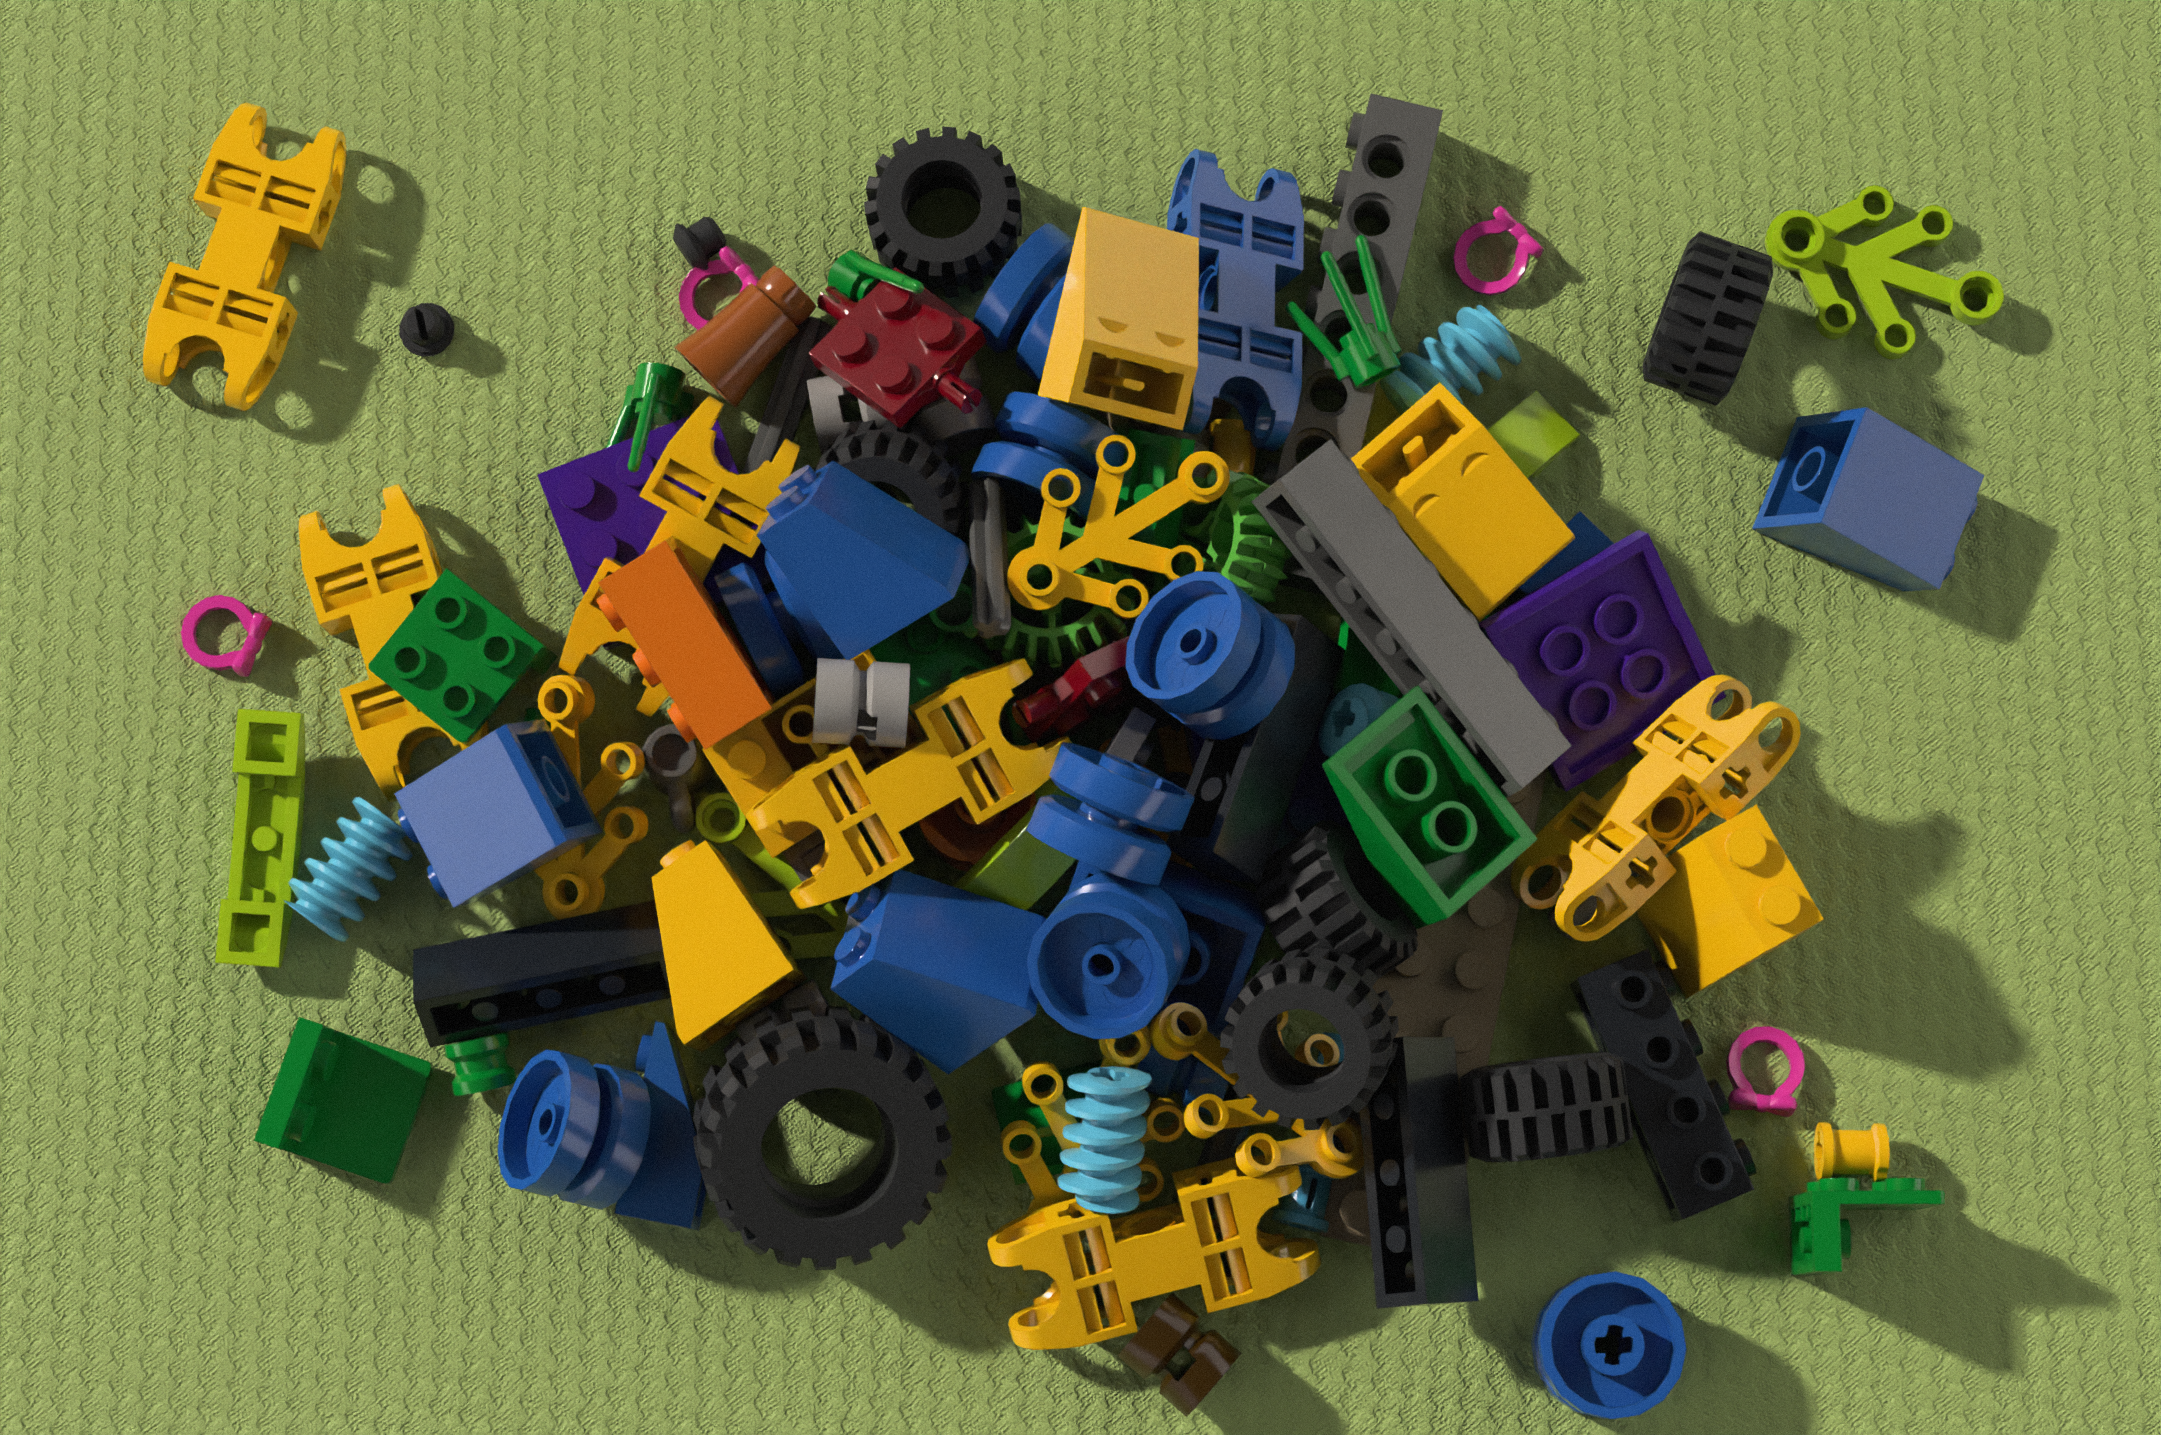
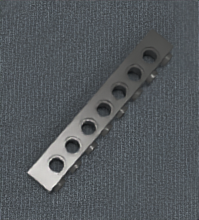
[1262,94,1443,595]

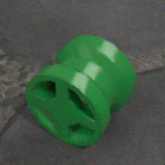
[443,1032,517,1096]

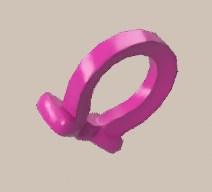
[1453,206,1544,296]
[679,246,759,330]
[181,595,273,677]
[1726,1026,1805,1117]

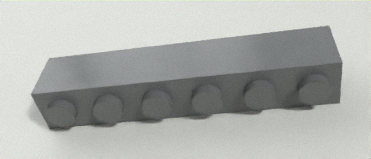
[1251,439,1572,798]

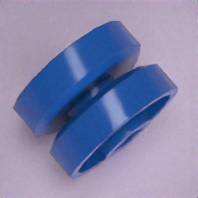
[973,223,1075,384]
[971,392,1125,529]
[714,551,844,700]
[1126,571,1295,740]
[1026,742,1195,885]
[1027,873,1191,1039]
[498,1049,651,1210]
[1531,1271,1687,1419]

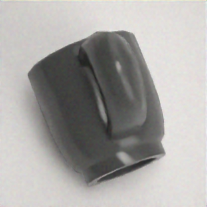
[642,724,714,833]

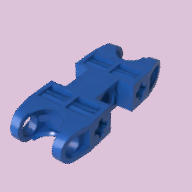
[1167,149,1304,452]

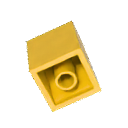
[1636,804,1824,999]
[651,840,807,1052]

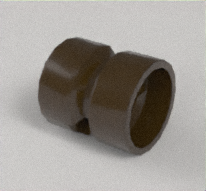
[1118,1292,1242,1417]

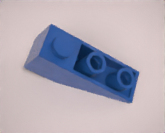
[615,1021,707,1231]

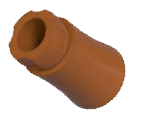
[674,265,817,409]

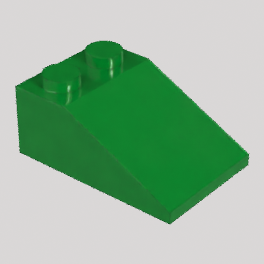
[1322,685,1538,929]

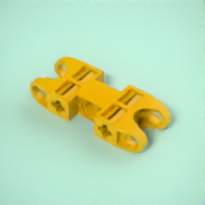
[143,102,346,411]
[559,396,801,718]
[299,484,489,803]
[746,658,1072,909]
[1511,674,1801,942]
[987,1155,1321,1350]

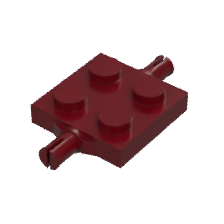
[809,267,987,429]
[1012,636,1136,743]

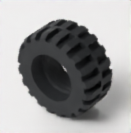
[693,1005,952,1270]

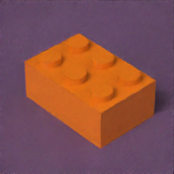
[596,536,775,750]

